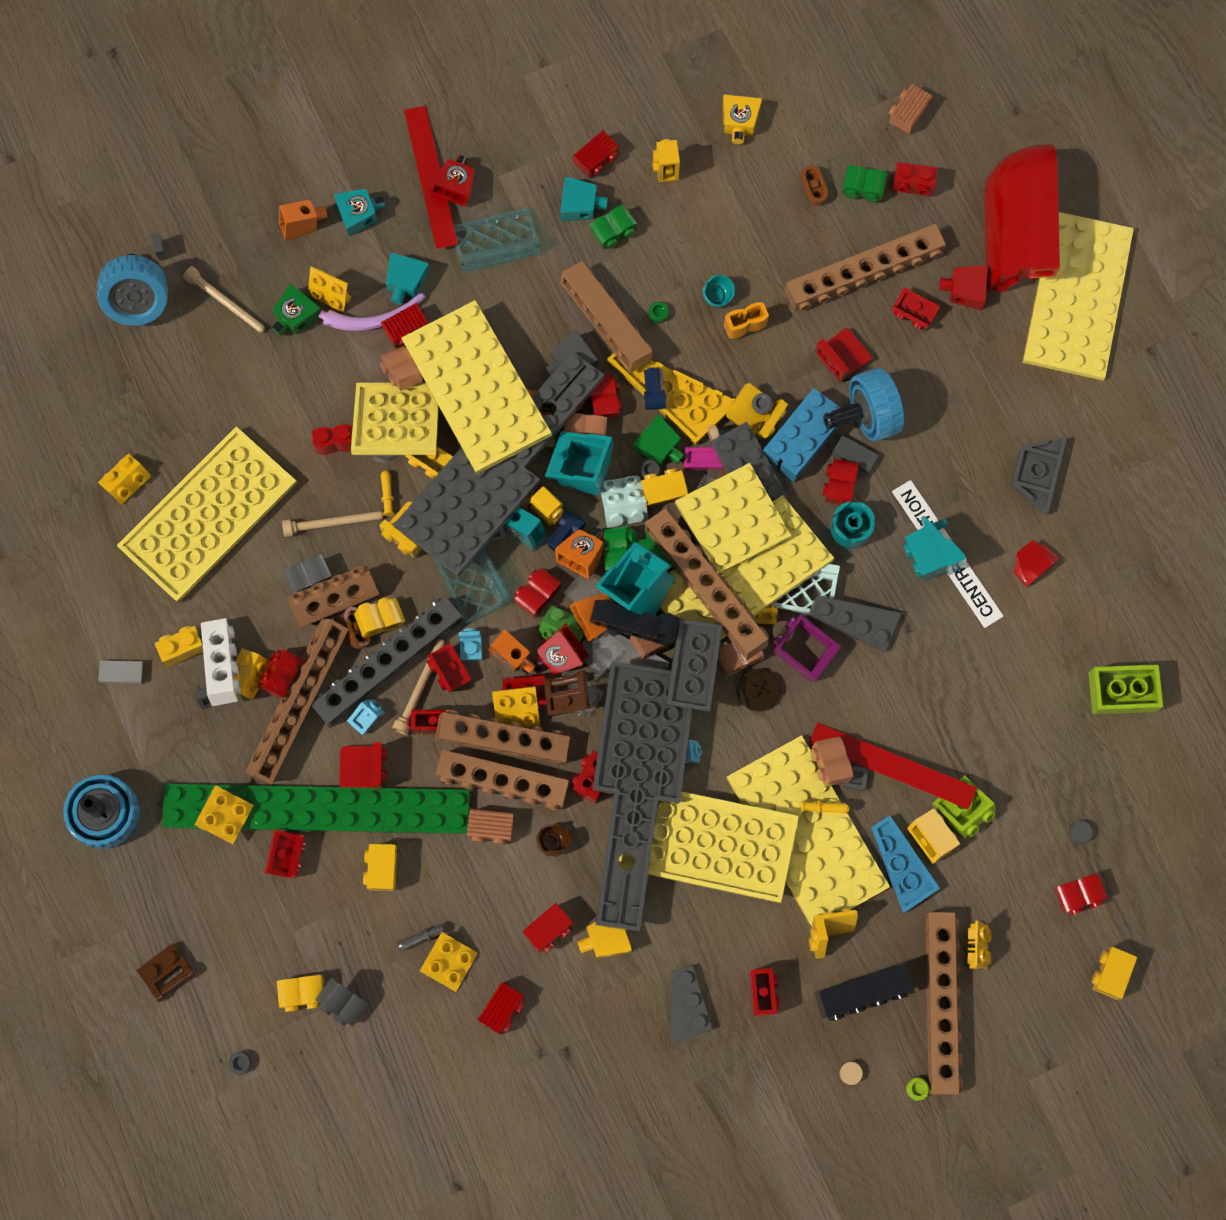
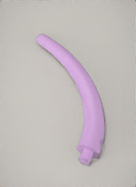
[318,293,425,331]

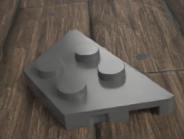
[1011,437,1067,515]

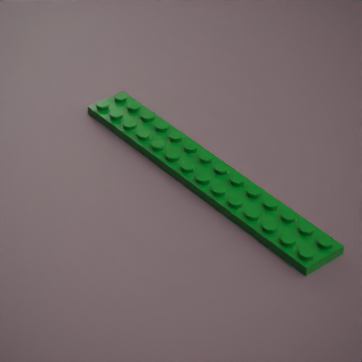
[162,784,470,834]

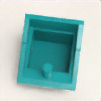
[545,431,614,496]
[903,516,967,582]
[596,542,676,615]

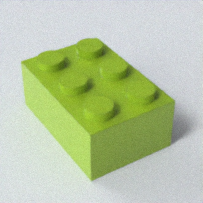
[1088,665,1163,715]

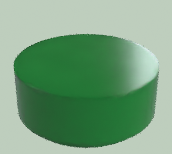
[648,302,669,324]

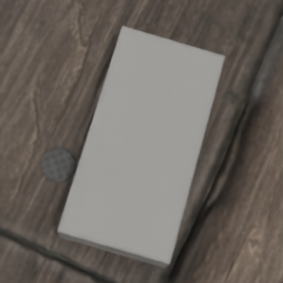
[98,660,144,684]

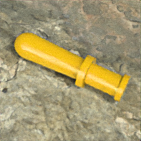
[381,470,394,516]
[800,800,849,814]

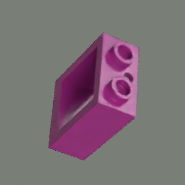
[771,615,841,682]

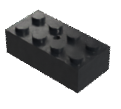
[814,964,913,1021]

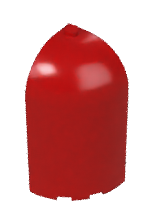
[984,144,1060,292]

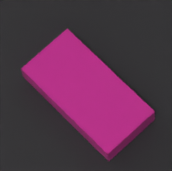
[683,447,724,470]

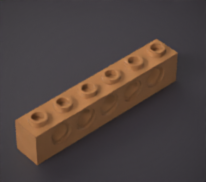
[435,710,570,765]
[435,750,569,811]

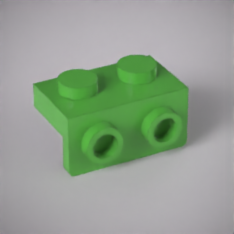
[538,605,584,642]

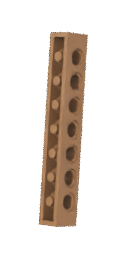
[784,224,946,311]
[645,508,769,661]
[245,619,348,785]
[925,912,963,1095]

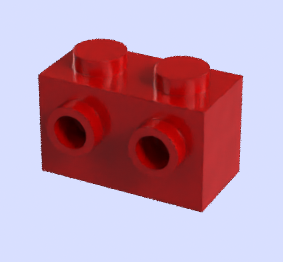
[892,162,938,196]
[257,649,303,698]
[571,750,602,804]
[522,903,573,954]
[749,968,780,1017]

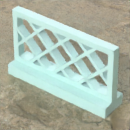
[769,564,840,614]

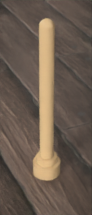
[183,266,265,333]
[282,511,384,537]
[392,639,445,735]

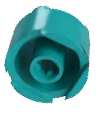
[830,501,875,550]

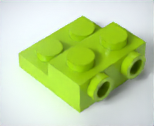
[932,775,996,838]

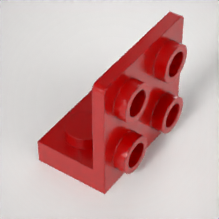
[815,328,872,383]

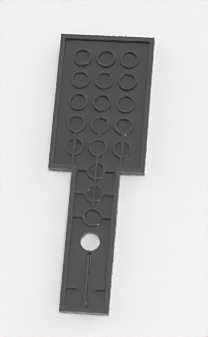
[393,352,605,577]
[592,661,692,932]

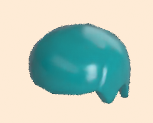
[702,275,735,308]

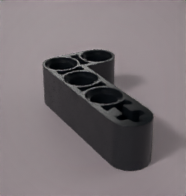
[590,600,680,645]

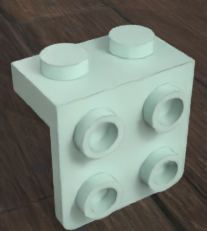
[600,475,648,528]

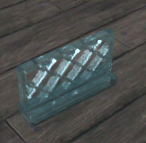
[454,207,541,273]
[434,546,513,624]

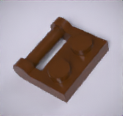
[544,670,590,717]
[136,943,196,1002]

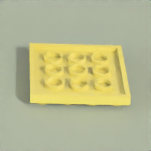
[351,383,439,455]
[675,463,791,575]

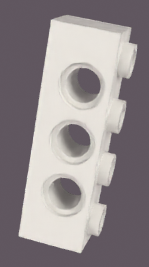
[201,618,240,706]

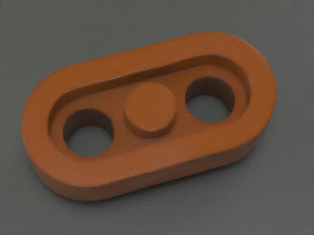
[800,165,828,205]
[341,607,371,649]

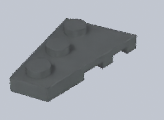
[670,965,713,1043]

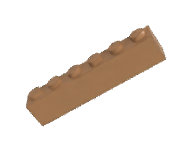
[560,261,653,373]

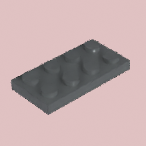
[710,422,787,502]
[666,619,723,712]

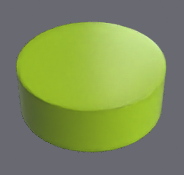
[906,1078,930,1101]

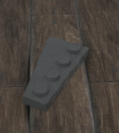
[807,596,901,652]

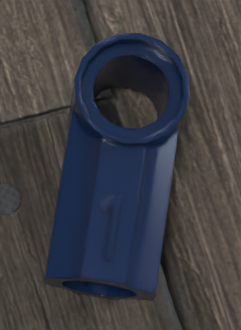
[644,367,666,410]
[546,510,586,552]

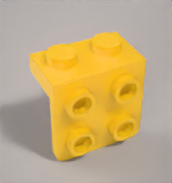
[726,383,788,440]
[379,502,422,558]
[809,909,858,959]

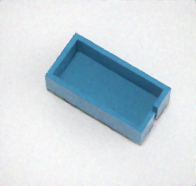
[763,388,840,482]

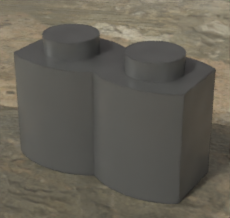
[283,554,333,594]
[315,978,369,1026]

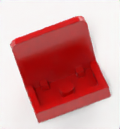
[339,742,387,789]

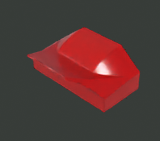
[1013,540,1060,587]

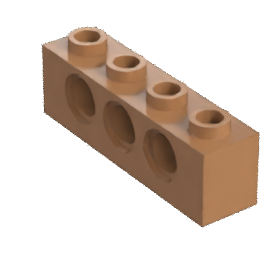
[287,564,379,628]

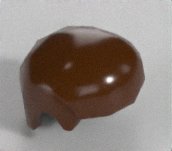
[536,824,571,857]

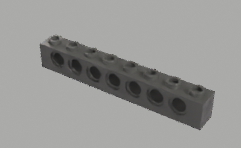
[311,597,463,728]

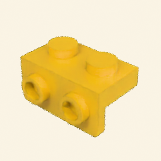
[404,446,453,479]
[98,453,151,504]
[235,648,270,700]

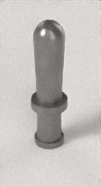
[397,923,445,951]

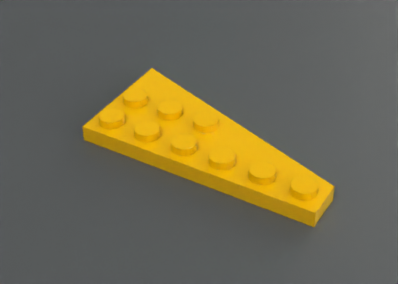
[607,353,735,445]

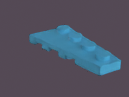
[871,815,940,913]

